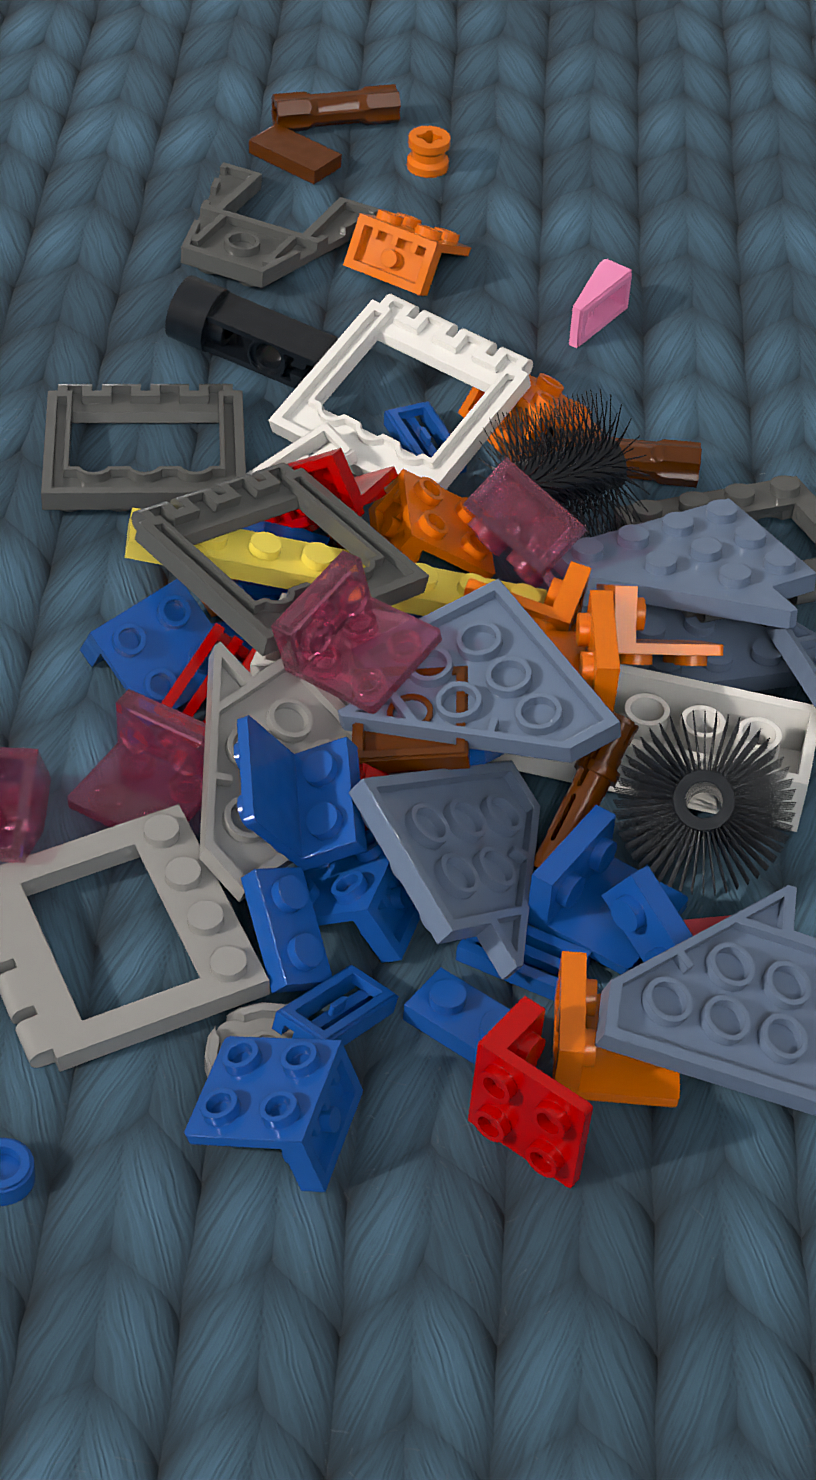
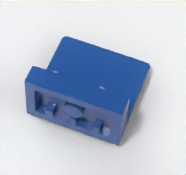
[80,579,216,724]
[234,715,367,871]
[528,805,688,975]
[303,830,420,963]
[184,1036,363,1192]

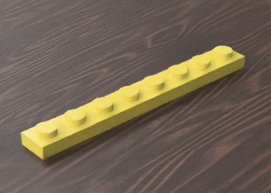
[125,507,547,616]

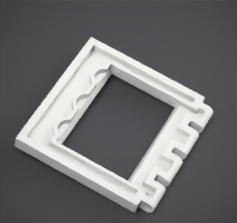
[269,294,533,490]

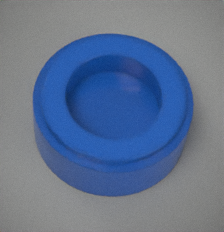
[0,1138,35,1206]

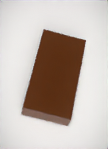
[249,123,342,184]

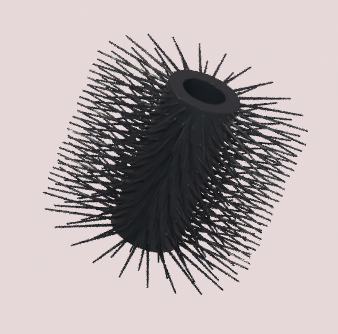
[478,389,650,564]
[613,710,796,896]

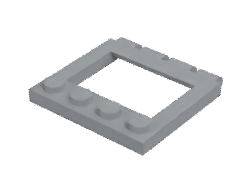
[0,804,270,1072]

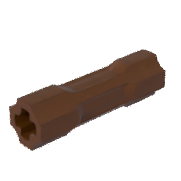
[271,84,401,132]
[552,429,702,488]

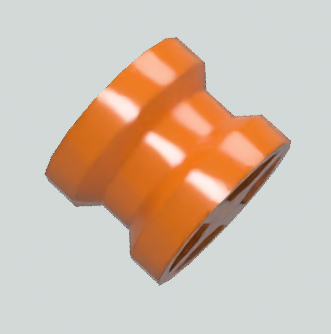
[407,126,451,178]

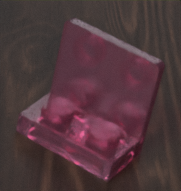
[463,457,587,590]
[271,550,442,714]
[68,689,206,827]

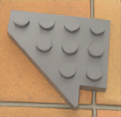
[199,642,408,902]

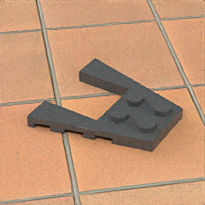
[181,162,379,288]

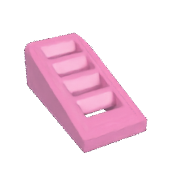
[569,259,632,348]

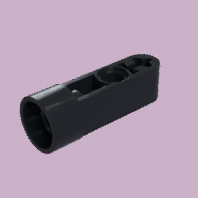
[165,275,338,389]

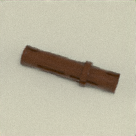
[534,711,639,870]

